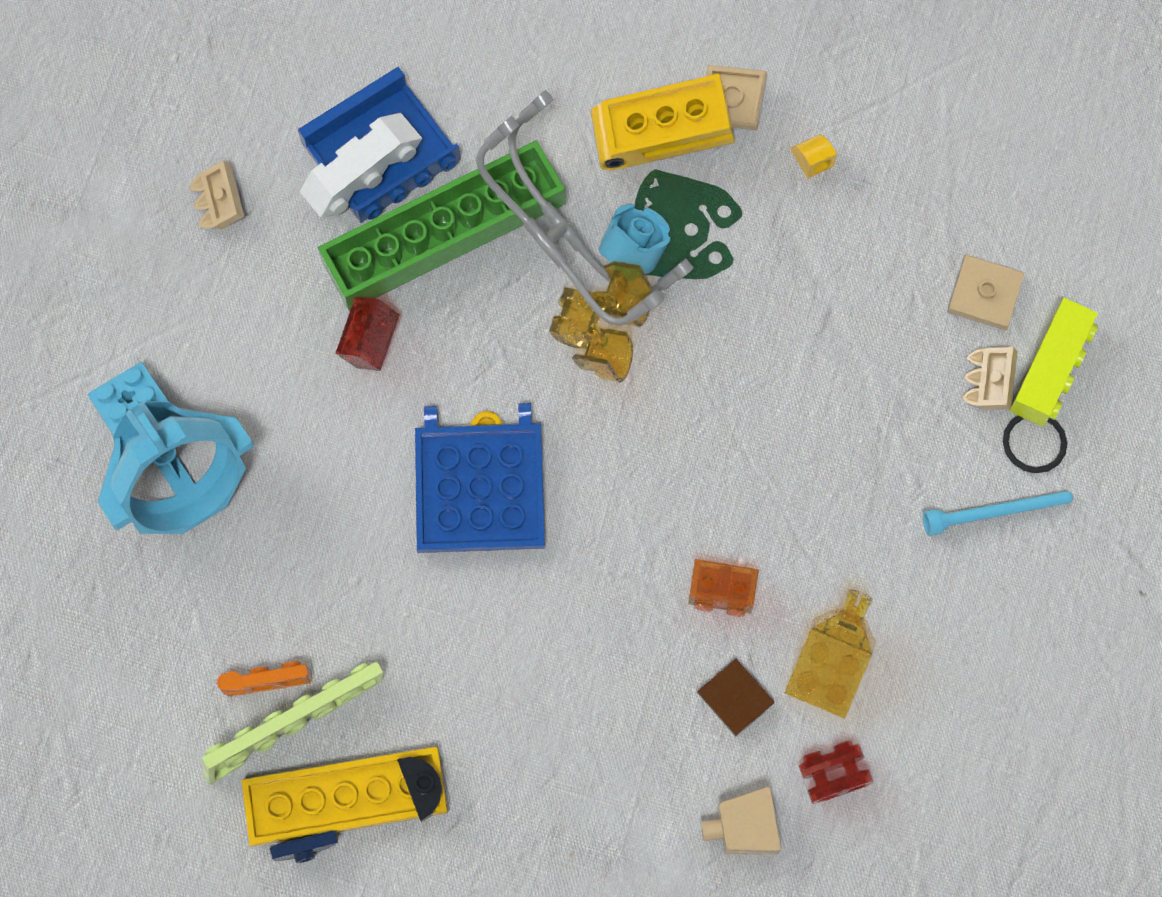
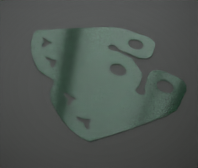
[635,169,742,279]

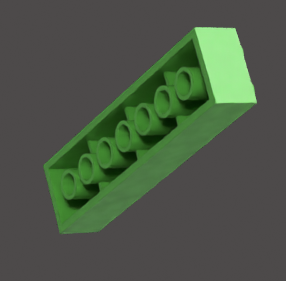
[318,140,566,311]

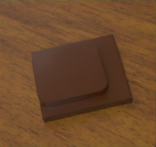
[697,659,775,737]

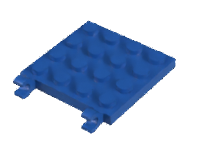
[415,403,545,553]

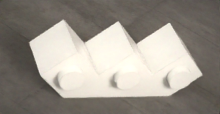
[299,113,422,218]

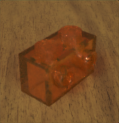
[688,559,759,617]

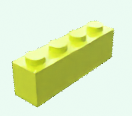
[1009,297,1099,427]

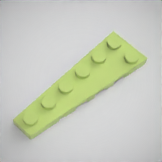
[202,661,383,785]

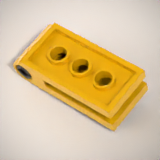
[590,73,735,171]

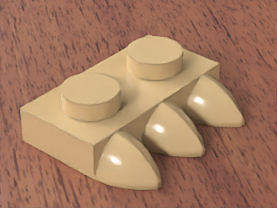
[189,160,244,229]
[962,347,1018,410]

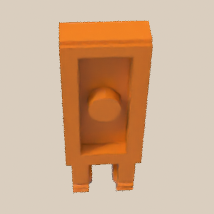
[216,661,312,697]

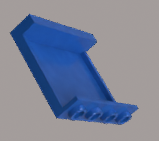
[298,67,461,223]

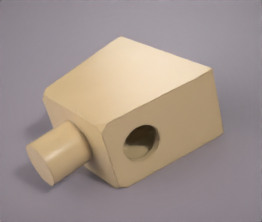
[700,787,781,855]

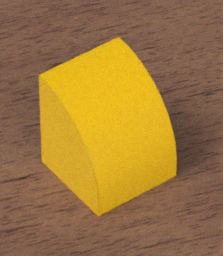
[790,134,837,179]

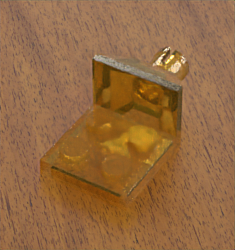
[785,589,876,719]

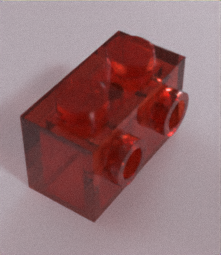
[335,297,400,371]

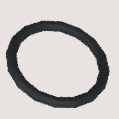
[1002,416,1068,473]

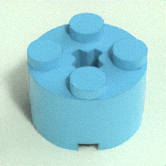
[599,204,671,278]

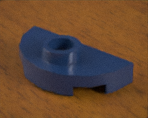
[270,831,338,863]

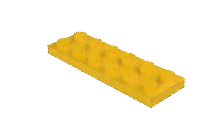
[241,747,448,847]

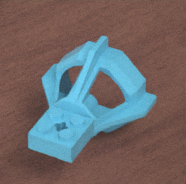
[87,362,254,534]

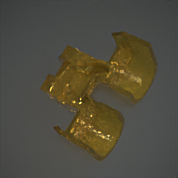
[549,261,652,383]

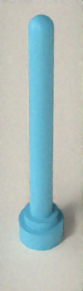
[923,491,1073,536]

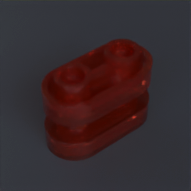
[798,740,874,804]

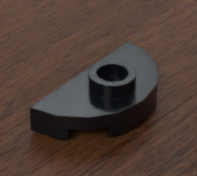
[397,757,443,823]

